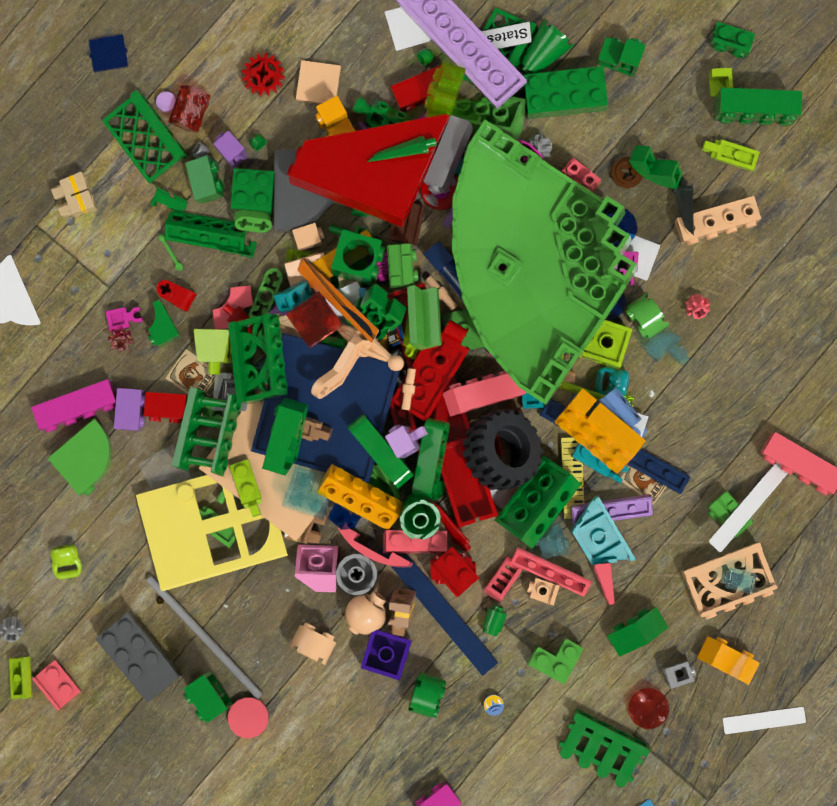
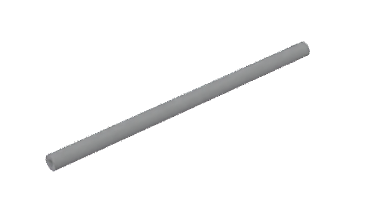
[146,576,263,699]

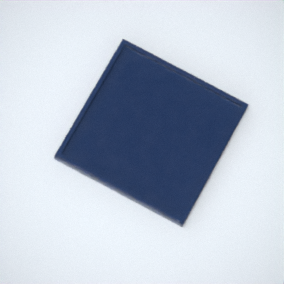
[251,333,400,484]

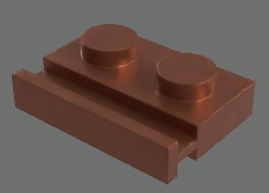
[388,203,425,246]

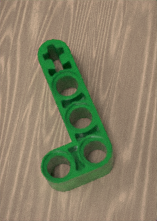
[347,414,414,488]
[412,418,449,500]

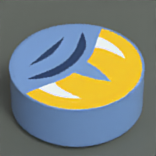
[483,694,504,715]

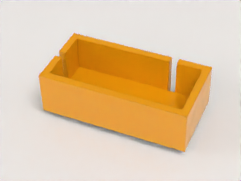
[555,388,646,474]

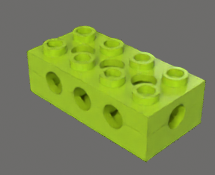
[567,320,633,370]

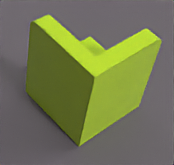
[709,68,733,97]

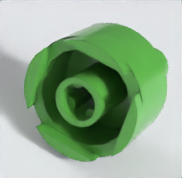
[626,292,670,339]

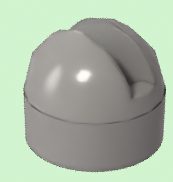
[192,142,210,158]

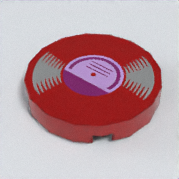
[421,176,458,211]

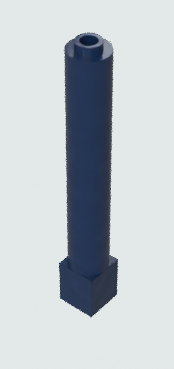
[424,241,463,301]

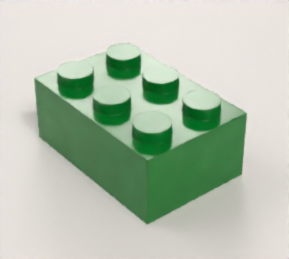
[183,670,234,723]

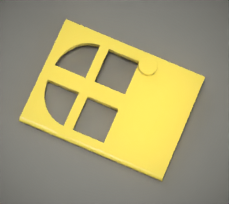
[136,475,288,591]

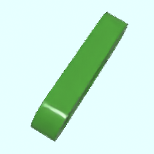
[249,268,283,318]

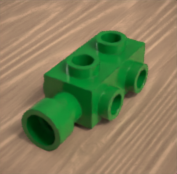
[353,97,412,128]

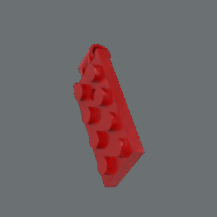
[392,320,470,422]

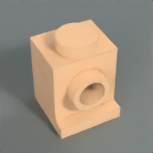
[527,578,560,605]

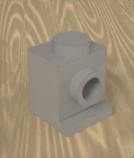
[662,660,696,689]

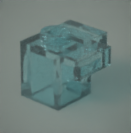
[538,524,570,559]

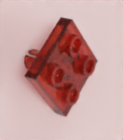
[286,291,343,349]

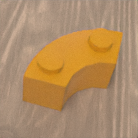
[697,636,760,685]

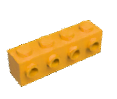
[317,464,403,530]

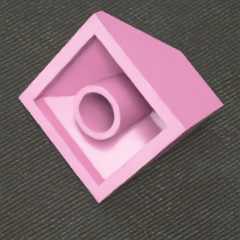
[295,545,338,592]

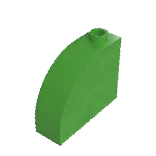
[48,419,112,496]

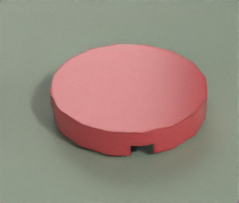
[228,697,269,738]

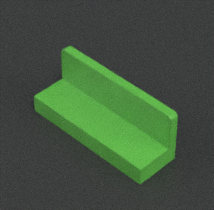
[407,285,441,350]

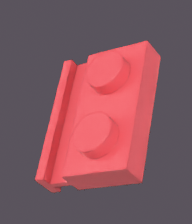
[32,659,82,711]

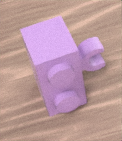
[385,425,428,458]

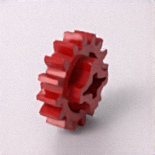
[241,53,285,97]

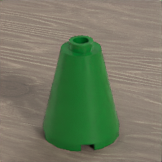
[521,19,574,74]
[400,494,441,540]

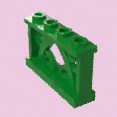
[228,313,288,404]

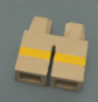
[51,172,98,218]

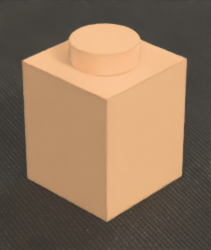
[292,223,324,252]

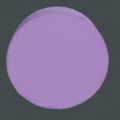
[156,92,177,113]

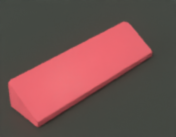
[510,547,592,597]

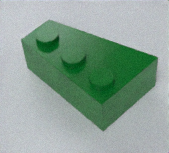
[262,398,309,476]

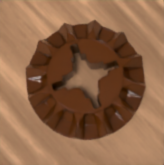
[611,157,643,189]

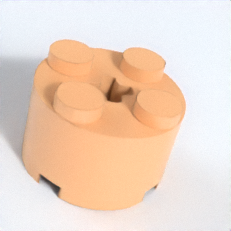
[289,623,336,665]

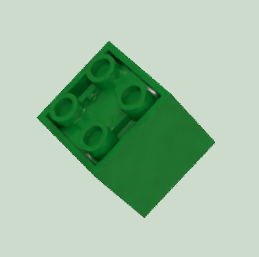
[331,229,385,286]

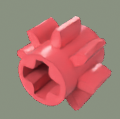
[685,294,710,319]

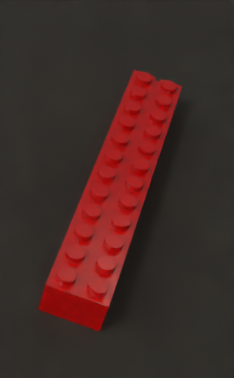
[387,283,498,528]

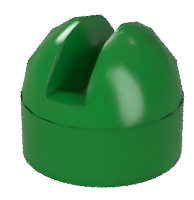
[416,48,433,66]
[249,133,267,151]

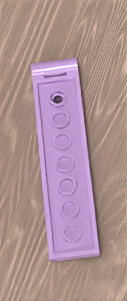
[394,0,527,109]

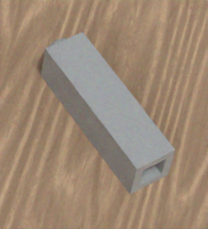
[424,115,473,194]

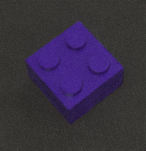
[360,629,412,681]

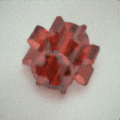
[108,327,134,354]

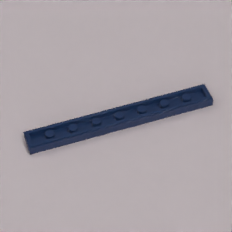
[539,399,690,495]
[378,547,498,676]

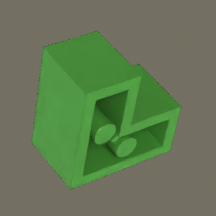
[527,637,584,685]

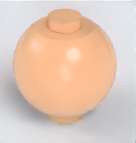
[345,591,386,635]

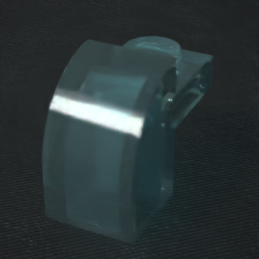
[642,332,690,366]

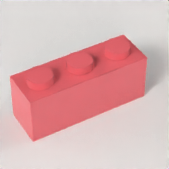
[383,530,447,554]

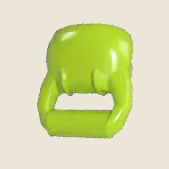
[50,544,82,580]

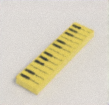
[561,438,584,519]

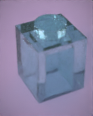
[724,567,757,595]

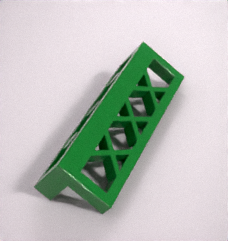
[164,210,248,254]

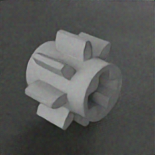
[529,134,552,159]
[0,617,24,642]

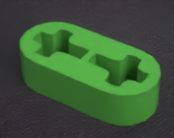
[233,210,272,233]

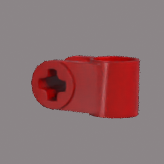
[156,280,197,312]

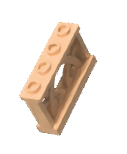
[681,542,777,620]

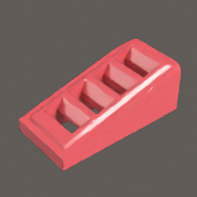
[483,556,523,603]
[593,563,615,605]

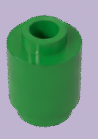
[482,605,507,636]

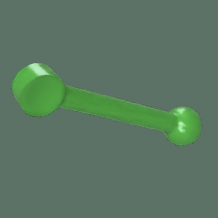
[158,234,183,271]

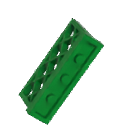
[458,7,538,86]
[102,90,189,184]

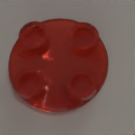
[628,688,669,730]

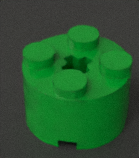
[408,672,446,718]

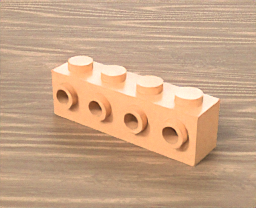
[674,196,761,246]

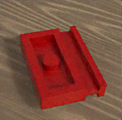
[430,547,479,597]

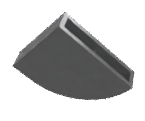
[274,149,334,233]

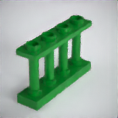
[172,387,242,477]

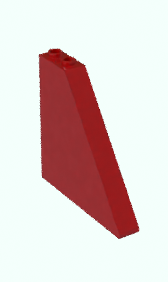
[287,114,449,227]

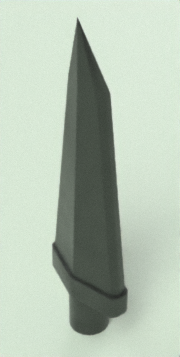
[673,177,694,236]

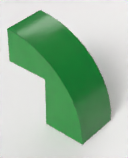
[629,145,683,189]

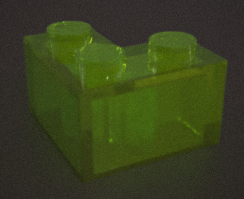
[424,61,466,119]

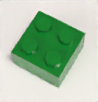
[231,168,274,215]

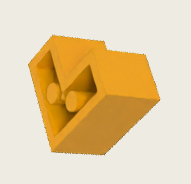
[315,96,355,137]

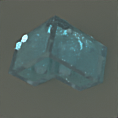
[282,466,329,520]

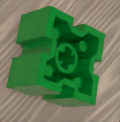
[345,283,406,342]

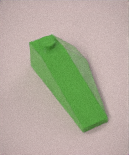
[439,96,526,140]

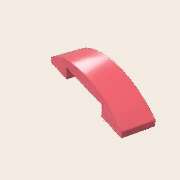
[338,523,413,568]

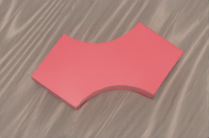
[213,285,253,330]

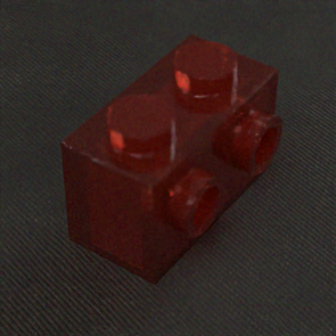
[168,85,211,133]

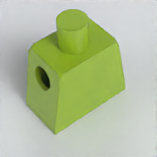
[194,329,232,375]

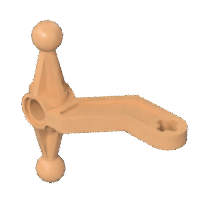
[311,314,404,399]

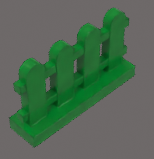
[558,708,650,787]

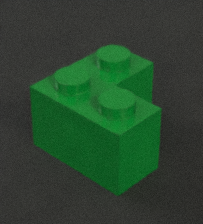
[596,37,646,77]
[607,606,669,657]

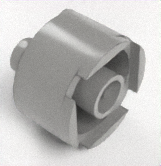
[336,554,378,595]

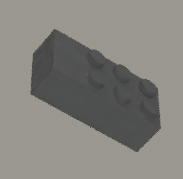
[96,612,182,703]

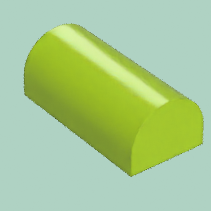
[9,656,33,699]

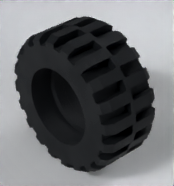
[463,409,543,491]

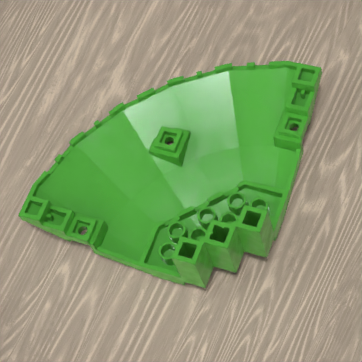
[452,120,637,405]

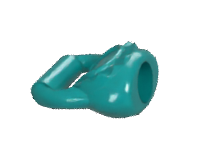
[594,367,629,397]

